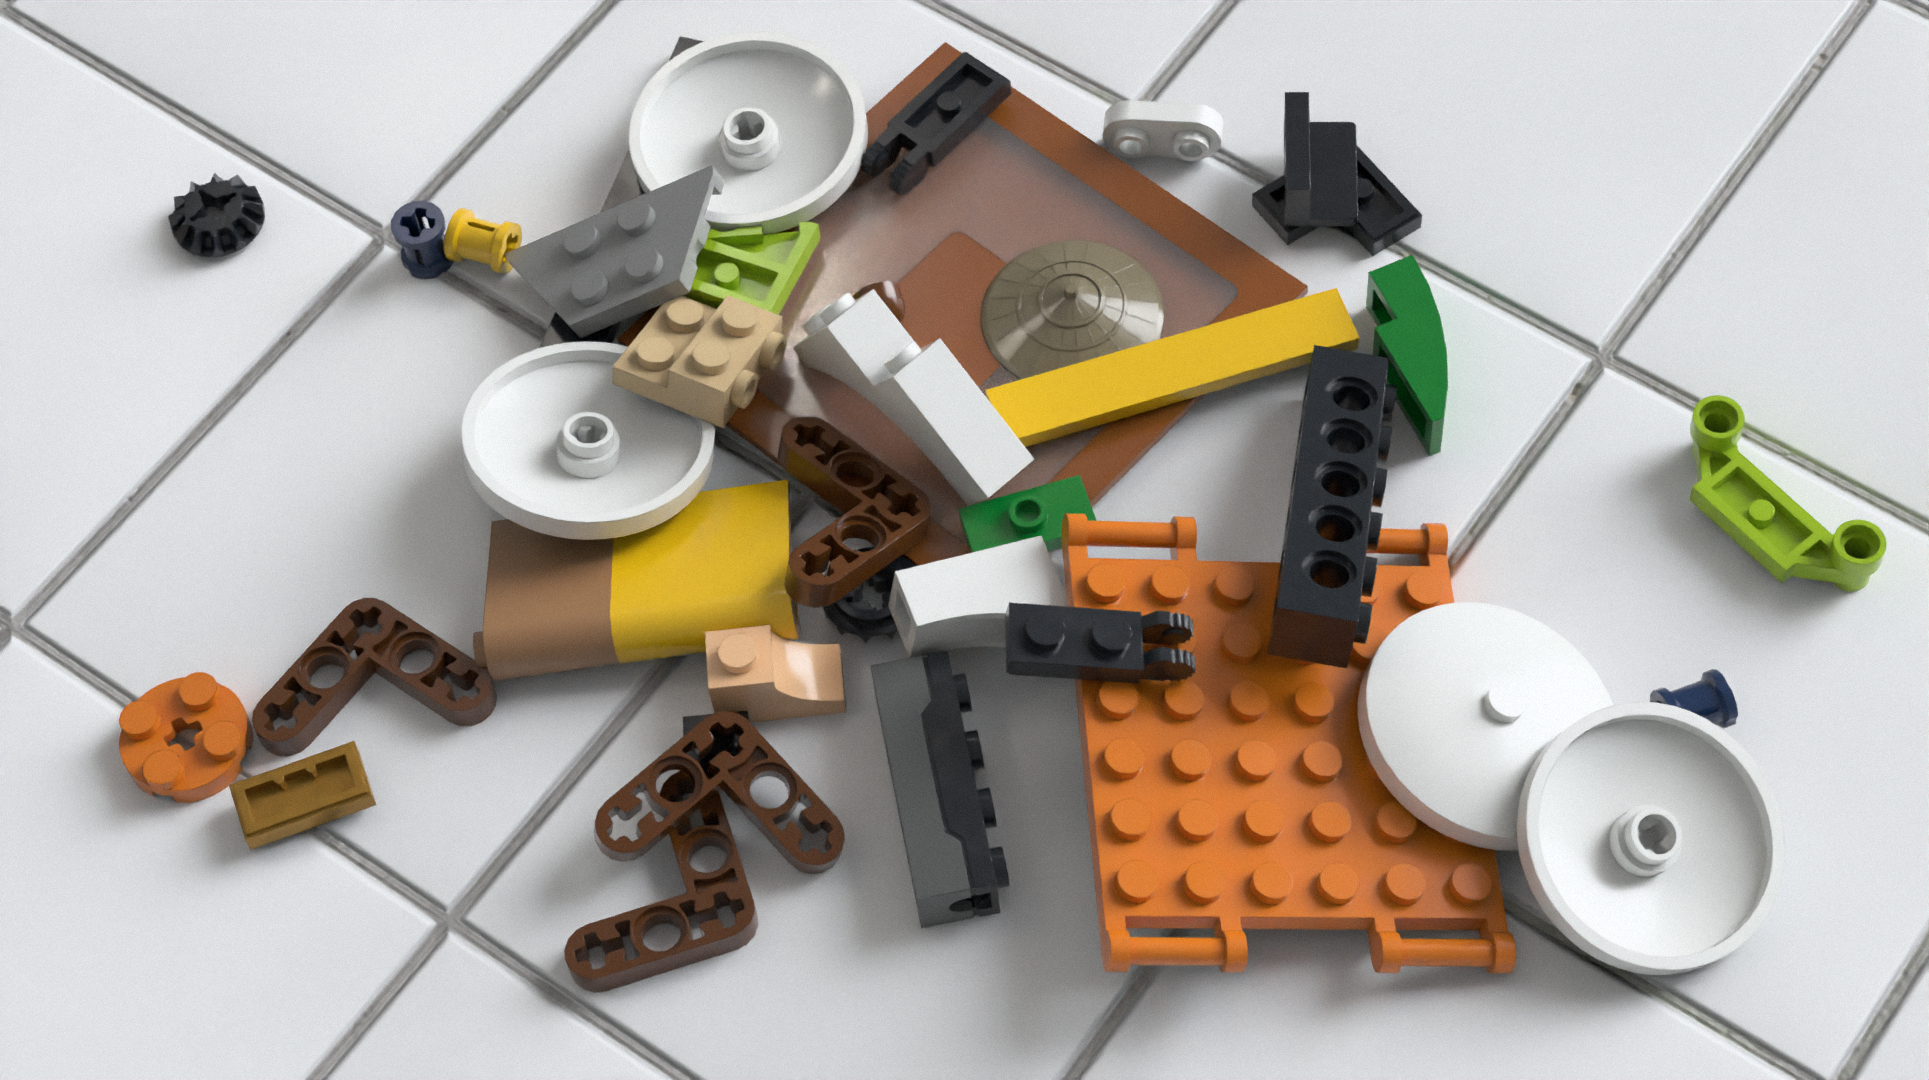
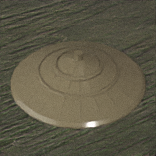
[981,240,1164,380]

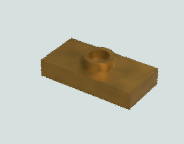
[229,741,377,850]

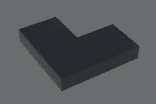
[1252,146,1422,256]

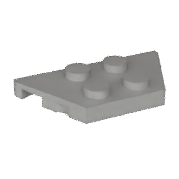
[506,165,724,338]

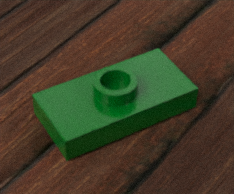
[958,475,1097,553]

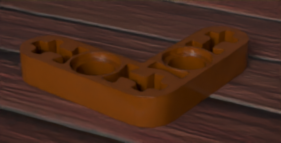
[778,416,932,608]
[252,598,497,756]
[594,711,845,874]
[564,771,758,993]

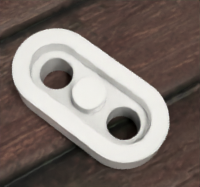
[1102,100,1223,161]

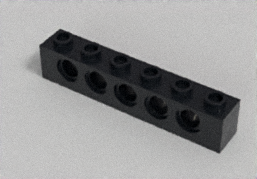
[1267,345,1397,669]

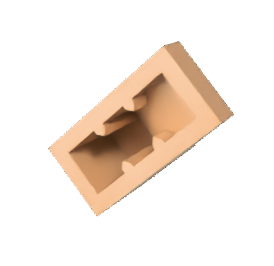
[705,625,847,723]

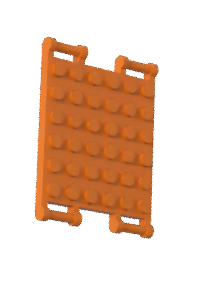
[1061,513,1516,974]

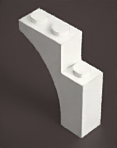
[793,289,1034,506]
[888,536,1068,658]

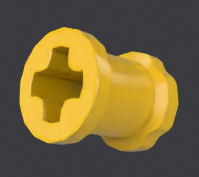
[444,208,522,274]

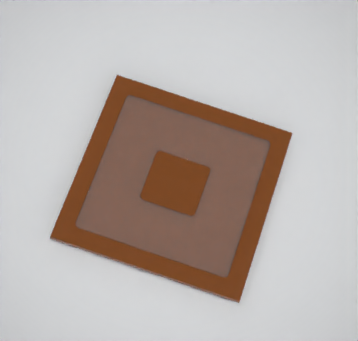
[618,42,1308,566]

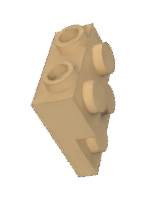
[612,295,787,428]

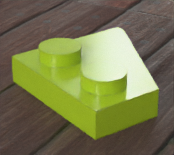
[683,222,821,315]

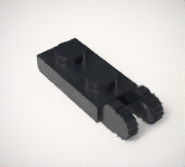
[861,52,1012,196]
[1005,602,1195,684]

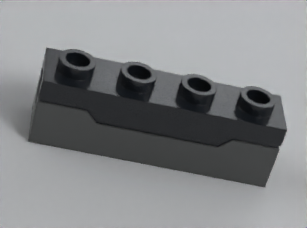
[870,651,1010,928]

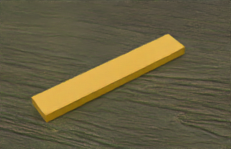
[986,288,1360,447]

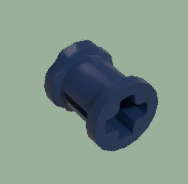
[391,201,454,279]
[1650,669,1738,728]

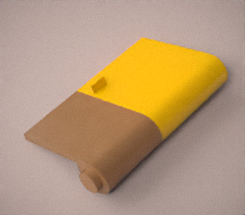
[473,479,801,681]

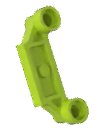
[1689,395,1887,592]

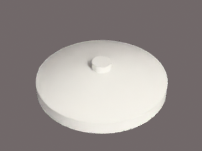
[628,31,868,234]
[461,342,715,540]
[1358,602,1613,851]
[1517,702,1786,975]

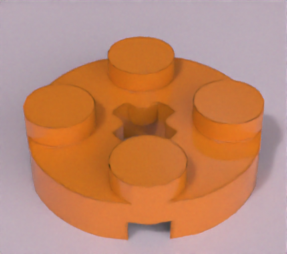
[119,672,254,803]

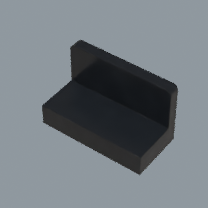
[1284,92,1358,226]

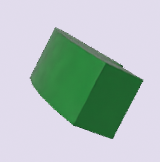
[1366,255,1448,456]

